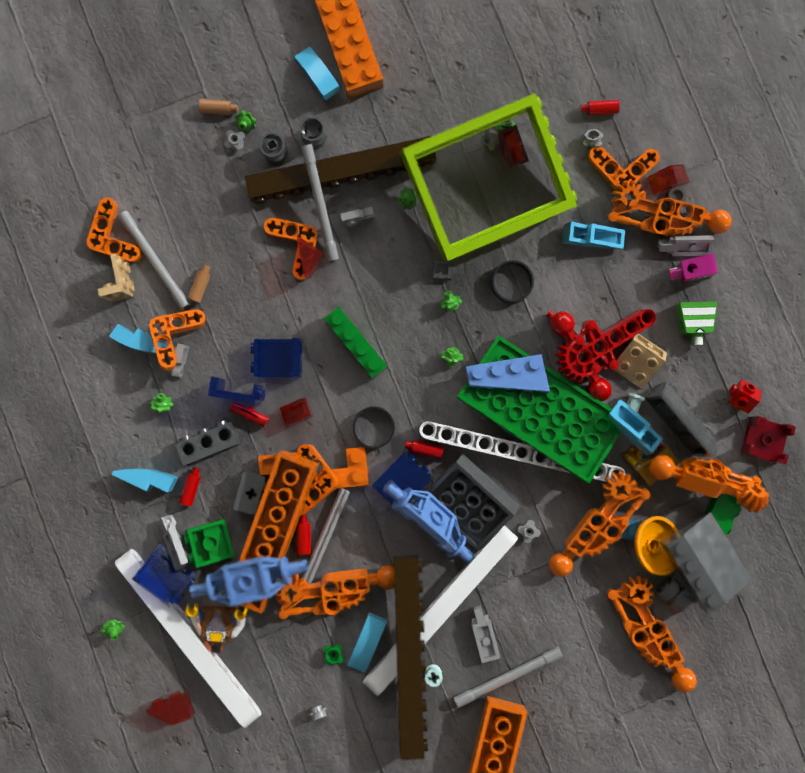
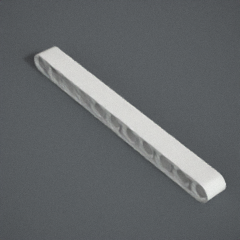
[419,422,626,482]
[362,525,518,696]
[115,549,261,728]

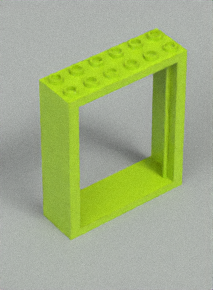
[400,93,577,261]

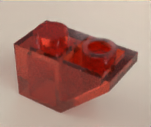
[146,691,195,726]

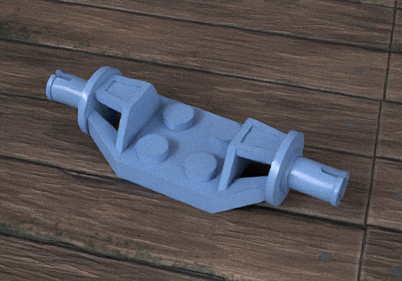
[383,481,475,564]
[190,556,309,606]

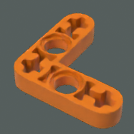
[588,146,660,192]
[87,197,142,263]
[264,218,318,281]
[149,309,205,371]
[297,444,339,515]

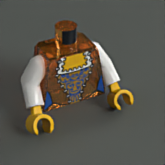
[185,603,248,653]

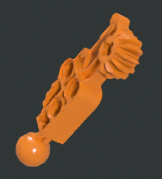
[607,180,732,237]
[649,455,769,513]
[548,471,650,577]
[275,565,394,619]
[607,575,697,693]

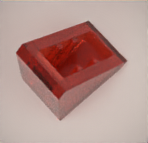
[498,124,529,168]
[647,164,690,195]
[297,238,325,279]
[280,398,314,426]

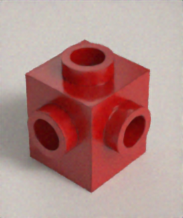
[728,379,762,414]

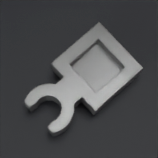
[340,207,374,226]
[171,343,189,378]

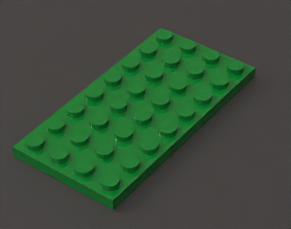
[457,335,621,485]

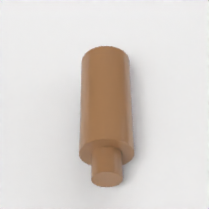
[199,99,238,115]
[187,264,211,303]

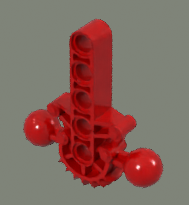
[550,309,656,402]

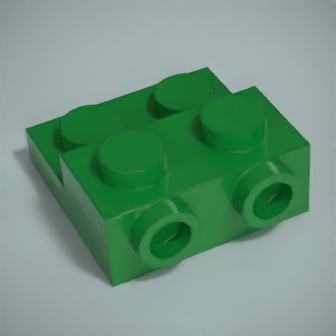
[182,519,234,568]

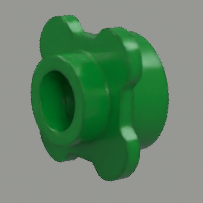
[323,644,344,665]

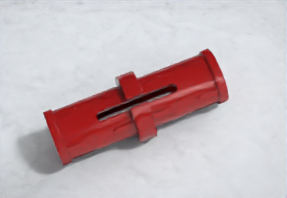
[229,400,269,428]

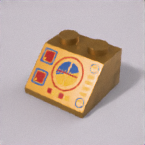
[620,441,680,486]

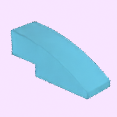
[294,47,340,101]
[562,222,625,249]
[109,324,171,355]
[608,399,663,456]
[111,468,179,492]
[347,612,387,673]

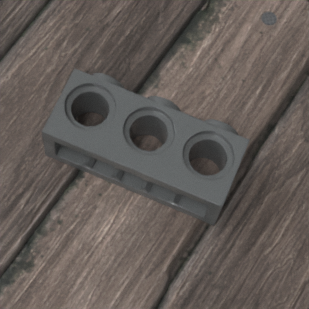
[175,420,241,466]

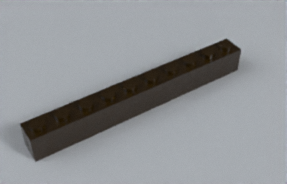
[245,136,436,204]
[394,555,428,760]

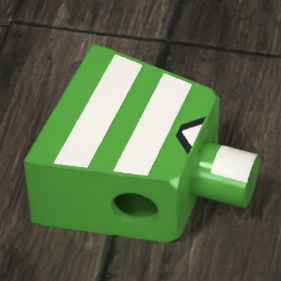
[675,302,717,346]

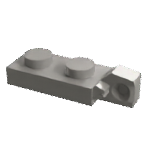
[657,235,714,256]
[159,515,188,571]
[471,605,500,663]

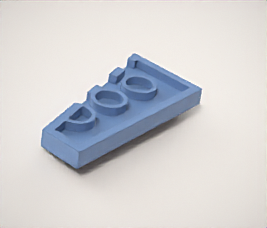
[465,354,550,393]

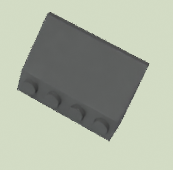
[644,382,717,458]
[428,453,519,551]
[660,512,752,614]

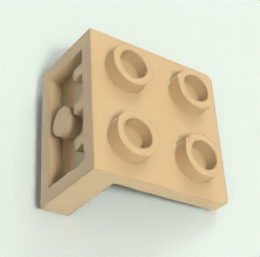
[98,254,135,302]
[615,333,667,389]

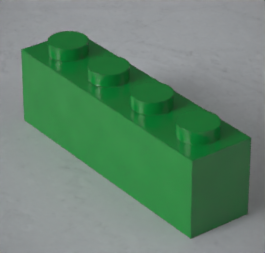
[324,306,388,379]
[703,493,742,536]

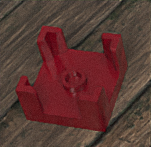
[740,416,796,464]

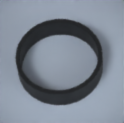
[491,260,534,303]
[353,406,395,449]

